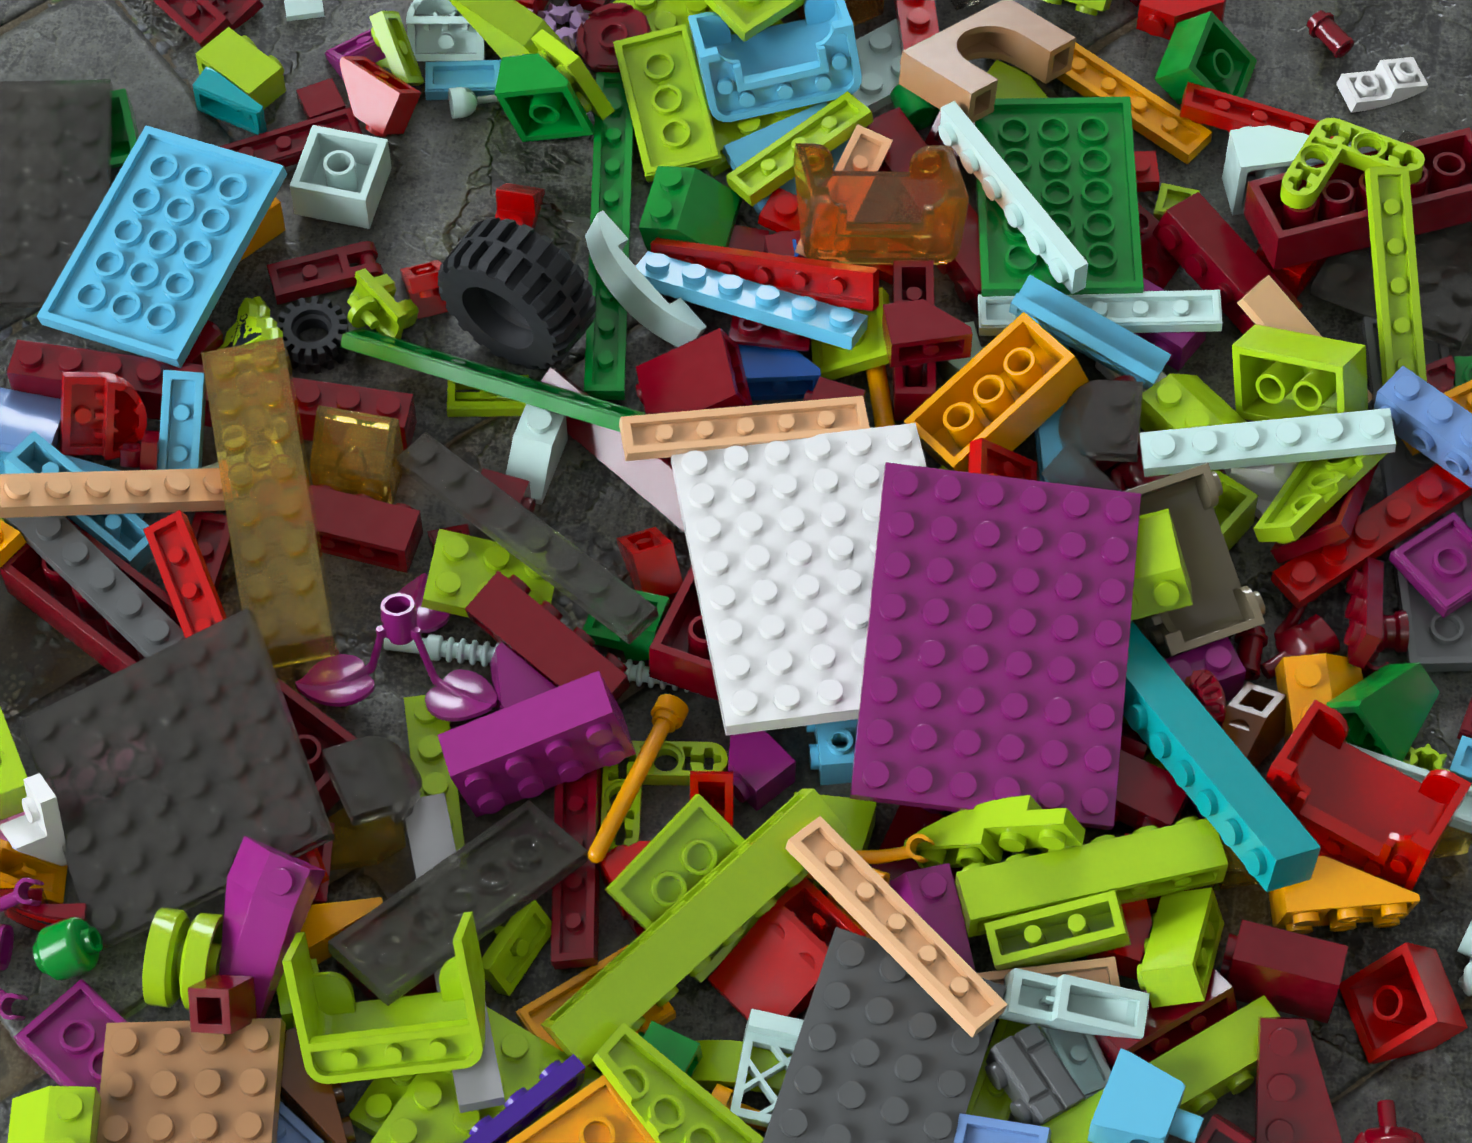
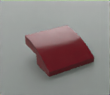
[153,0,264,47]

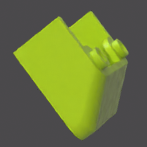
[282,911,485,1084]

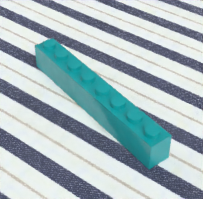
[1123,621,1321,892]

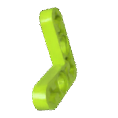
[1280,118,1425,209]
[601,741,728,853]

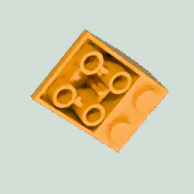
[1268,856,1420,935]

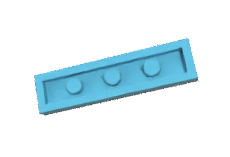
[1009,275,1171,390]

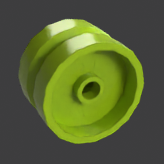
[142,907,224,1010]

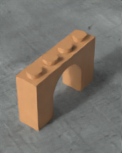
[899,0,1076,123]

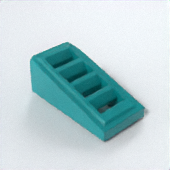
[192,67,267,135]

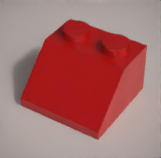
[1339,942,1468,1064]

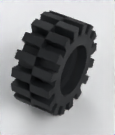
[277,296,349,374]

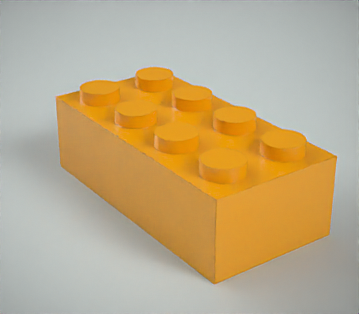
[904,312,1089,472]

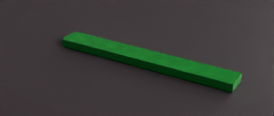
[341,328,645,432]

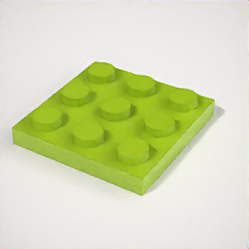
[605,794,790,983]

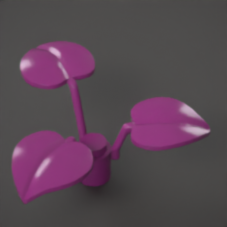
[295,573,497,721]

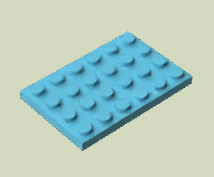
[37,125,287,368]

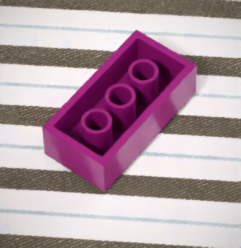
[438,671,636,817]

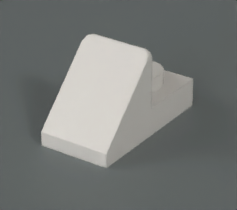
[0,773,70,866]

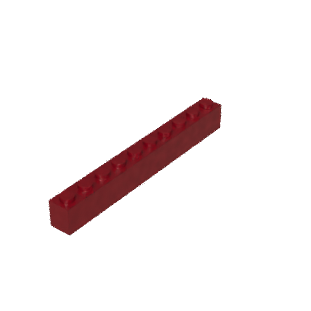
[7,339,417,454]

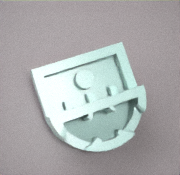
[406,0,485,61]

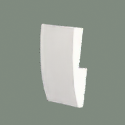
[1336,57,1428,113]

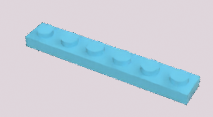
[636,251,868,350]

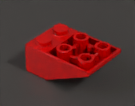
[708,877,866,1021]

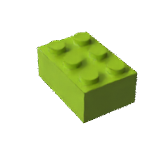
[1232,324,1368,421]

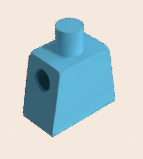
[1087,1048,1204,1143]

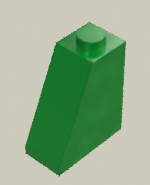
[1326,662,1440,762]

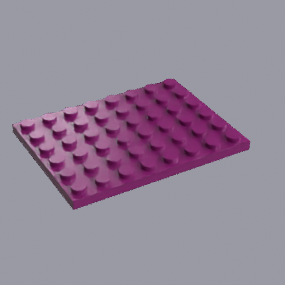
[850,462,1141,830]

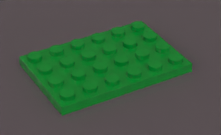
[974,97,1144,297]

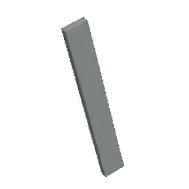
[402,793,505,1113]

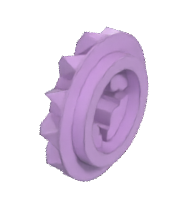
[537,0,590,52]

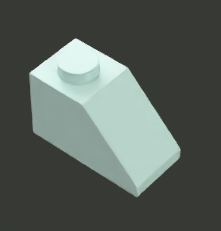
[506,404,568,505]

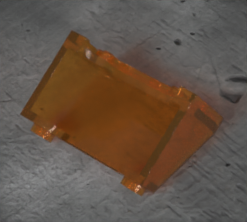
[793,143,969,265]

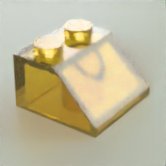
[310,405,405,504]

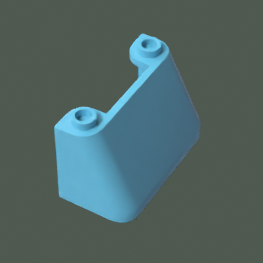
[688,0,862,122]

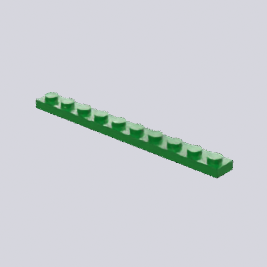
[584,72,634,400]

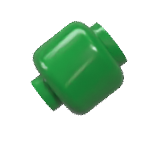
[33,917,103,981]

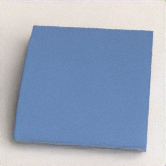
[0,388,61,452]

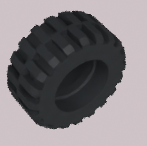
[438,218,596,370]

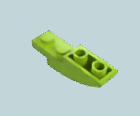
[904,795,1085,868]

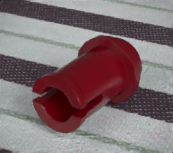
[1307,10,1354,58]
[1234,626,1268,681]

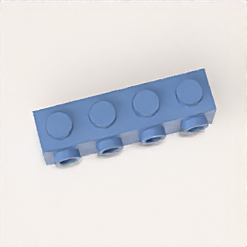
[1374,366,1472,488]

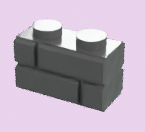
[985,1024,1086,1126]

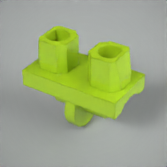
[347,268,419,339]

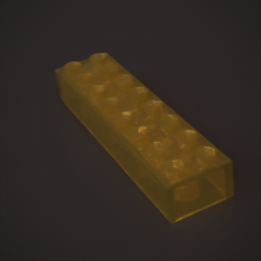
[201,337,339,669]

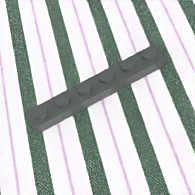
[2,516,188,668]

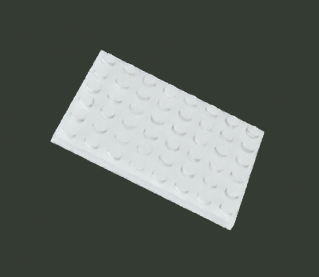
[671,423,927,736]

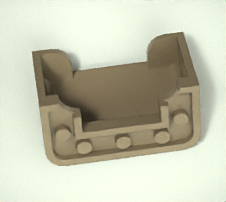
[1124,463,1265,658]

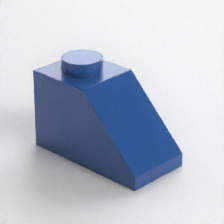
[738,344,821,401]

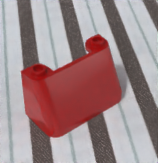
[1265,700,1472,891]

